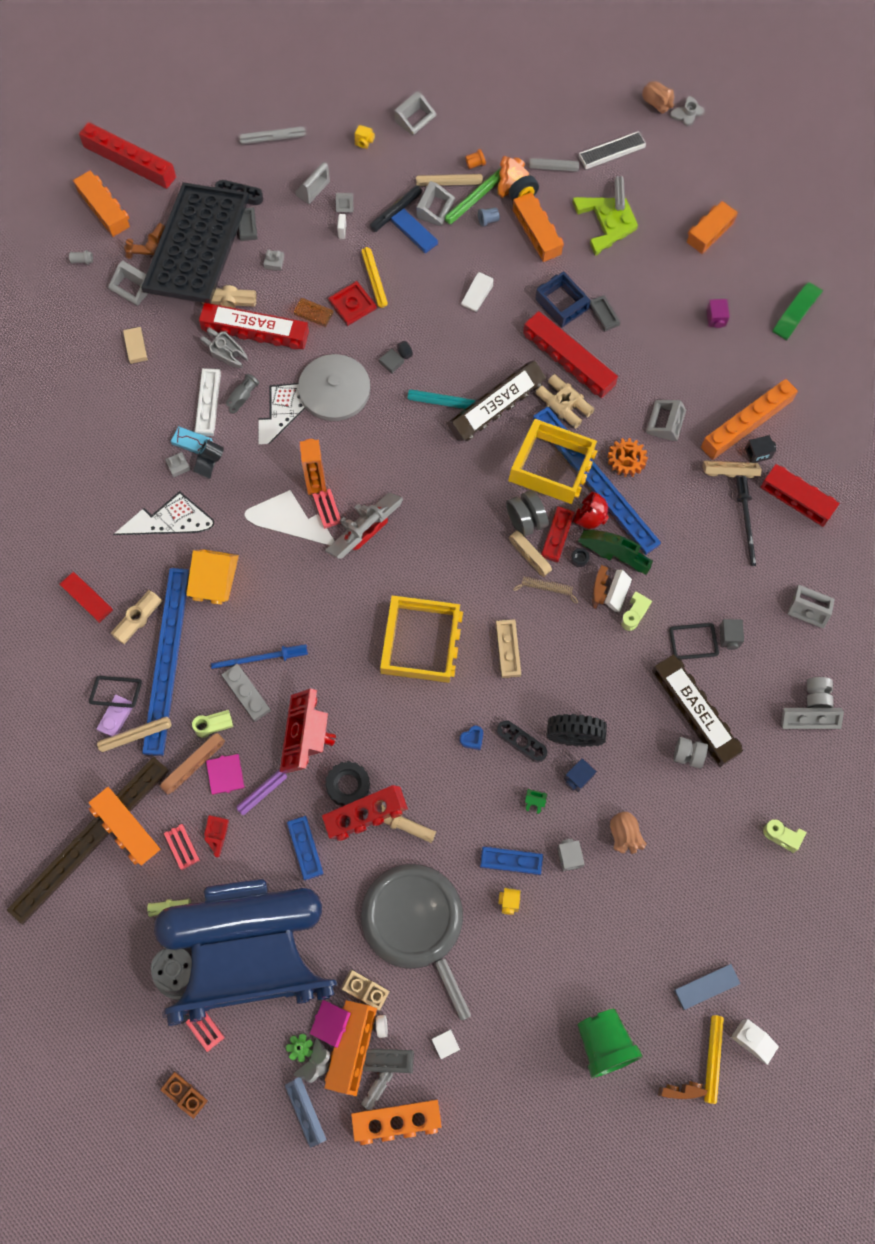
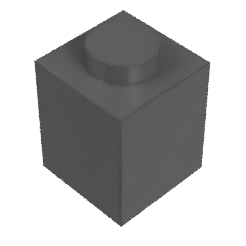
[719,619,744,650]

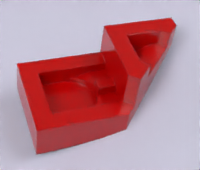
[204,815,230,857]

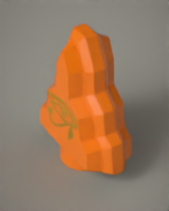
[497,156,529,198]

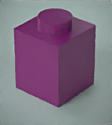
[706,299,730,328]

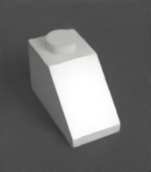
[731,1019,779,1065]

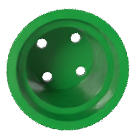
[577,1009,643,1078]

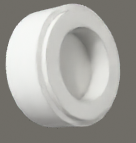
[376,1015,388,1038]

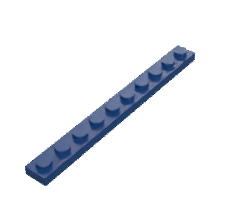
[533,407,661,555]
[142,568,190,756]

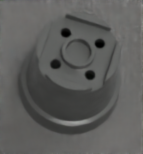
[151,947,192,1000]

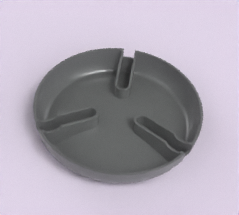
[361,864,463,969]

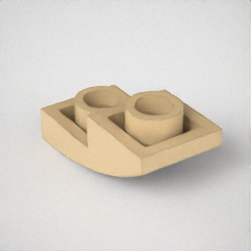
[340,970,390,1011]

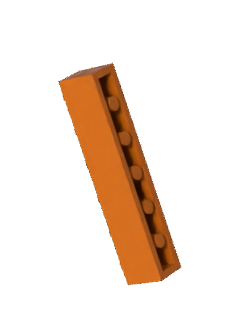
[701,379,798,460]

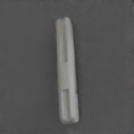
[239,127,306,145]

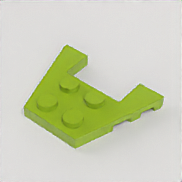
[572,197,638,256]

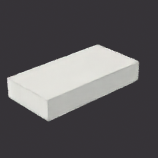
[605,570,632,612]

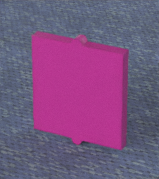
[206,754,245,795]
[310,1000,351,1048]

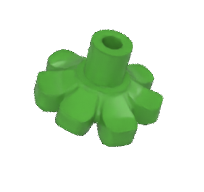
[286,1034,313,1063]

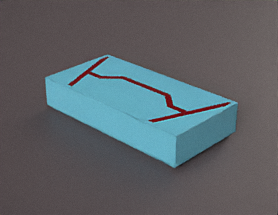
[171,426,213,454]

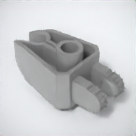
[200,328,248,369]

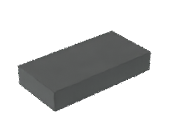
[239,207,258,241]
[589,295,621,332]

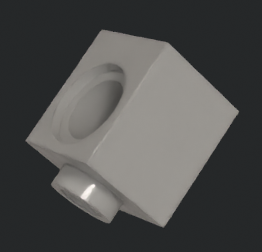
[557,839,585,871]

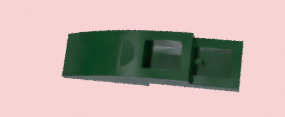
[578,530,653,575]

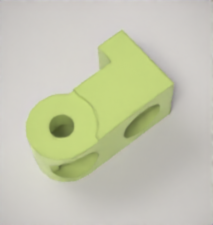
[621,592,652,631]
[763,820,807,853]

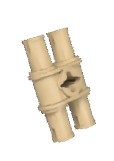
[536,374,595,429]

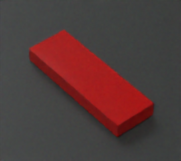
[541,506,575,563]
[59,571,113,623]

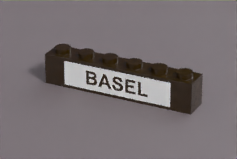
[446,360,546,442]
[652,654,743,767]

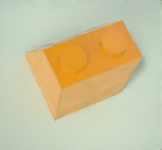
[186,549,239,605]

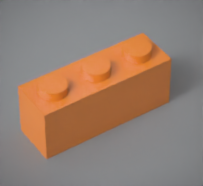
[686,201,738,254]

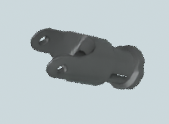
[226,374,259,413]

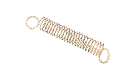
[513,576,578,604]

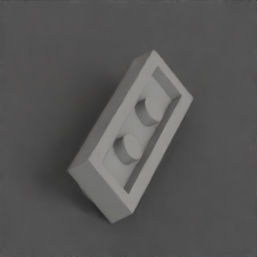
[221,664,271,722]
[781,708,844,729]

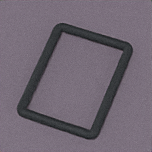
[669,623,719,660]
[89,676,142,708]

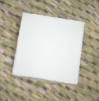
[337,214,346,239]
[432,1030,460,1059]

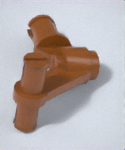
[124,223,165,259]

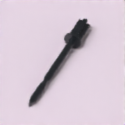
[736,476,756,566]

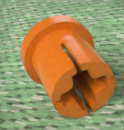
[465,149,486,170]

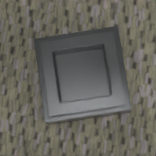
[379,349,404,373]

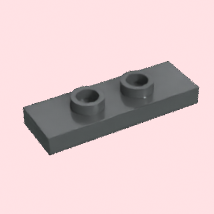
[362,1048,414,1074]

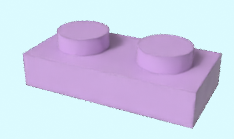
[97,695,132,737]

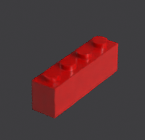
[760,464,840,527]

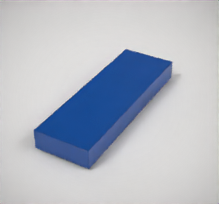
[391,209,438,254]
[287,816,324,881]
[480,847,543,875]

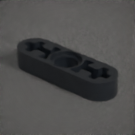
[215,180,264,205]
[497,721,547,763]

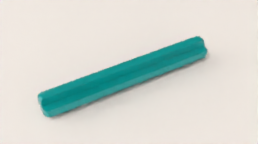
[408,389,476,409]

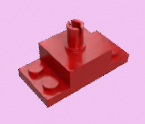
[279,688,336,773]

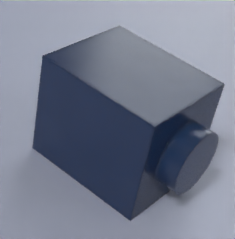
[564,758,597,792]

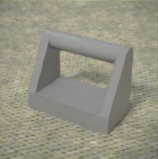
[394,91,436,136]
[295,162,330,204]
[417,181,455,226]
[108,260,148,306]
[646,400,686,441]
[788,585,835,629]

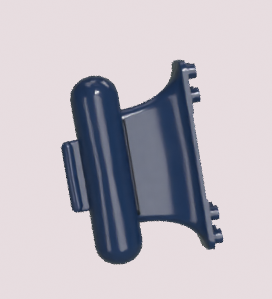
[154,879,337,1026]

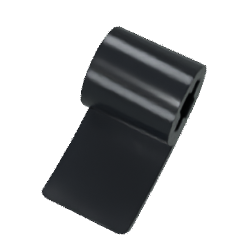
[193,439,224,479]

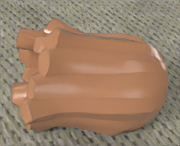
[642,81,675,114]
[610,812,647,854]

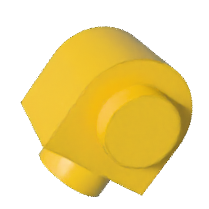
[355,125,375,149]
[498,888,521,915]

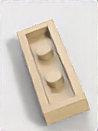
[702,461,762,478]
[496,620,521,678]

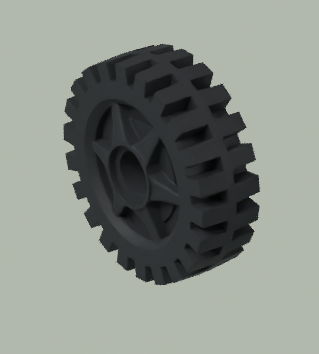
[547,714,607,747]

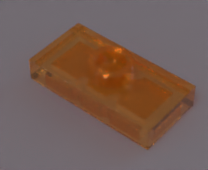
[294,297,333,327]

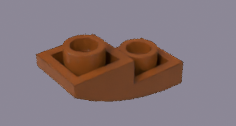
[592,565,609,609]
[160,1071,208,1119]
[658,1081,708,1099]

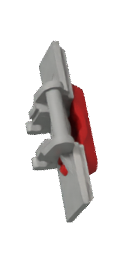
[325,492,403,559]

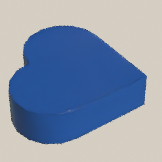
[460,726,483,750]

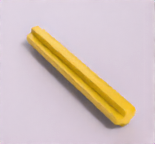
[361,247,388,308]
[704,1015,724,1104]

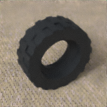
[325,761,370,807]

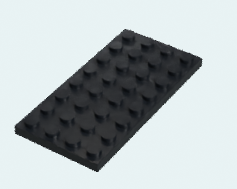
[141,182,249,304]

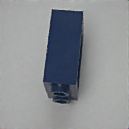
[535,271,591,328]

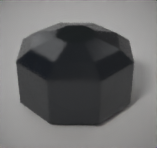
[397,341,413,359]
[571,548,590,567]

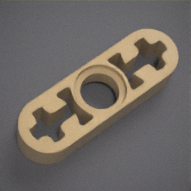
[509,531,552,577]

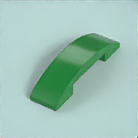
[772,282,824,341]

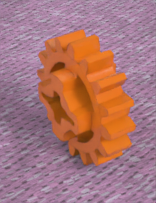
[607,438,648,477]

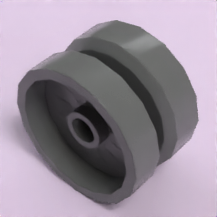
[506,490,548,537]

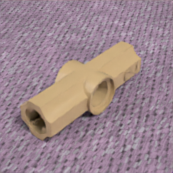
[202,285,256,308]
[111,590,162,644]

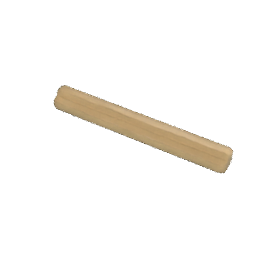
[416,174,483,186]
[97,717,171,752]

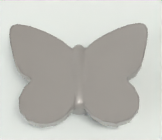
[670,96,705,126]
[294,1038,330,1083]

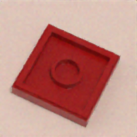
[328,281,377,326]

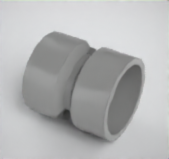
[807,677,833,708]
[673,737,708,769]

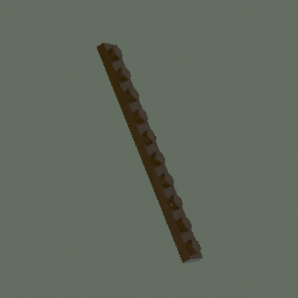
[7,757,169,925]

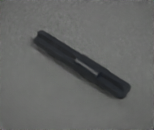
[370,185,422,232]

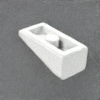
[461,272,493,312]

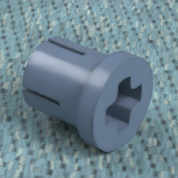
[478,207,499,227]

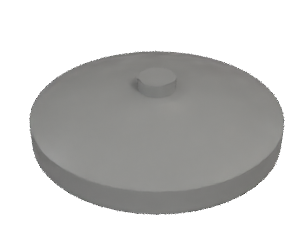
[298,354,370,421]

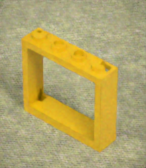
[508,419,597,504]
[380,595,463,683]

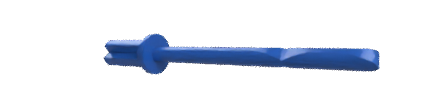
[211,644,308,669]

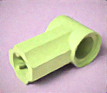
[192,710,233,738]

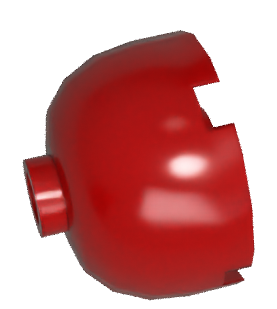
[573,491,609,529]

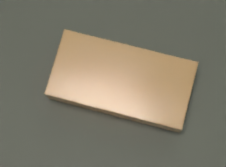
[123,327,148,364]

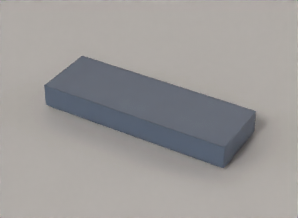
[674,964,741,1010]
[285,1077,326,1148]

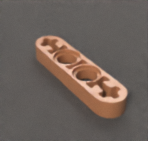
[160,733,225,794]

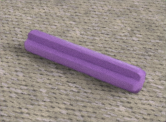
[236,769,287,815]

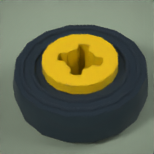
[509,175,539,200]

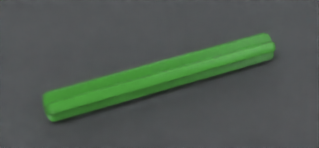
[445,168,501,224]

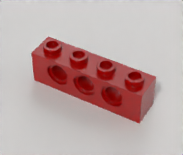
[322,785,408,841]

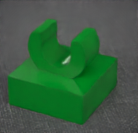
[525,789,547,814]

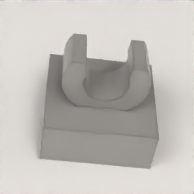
[336,193,354,212]
[264,250,284,271]
[165,452,190,477]

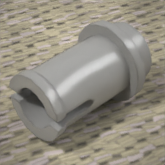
[69,250,93,265]

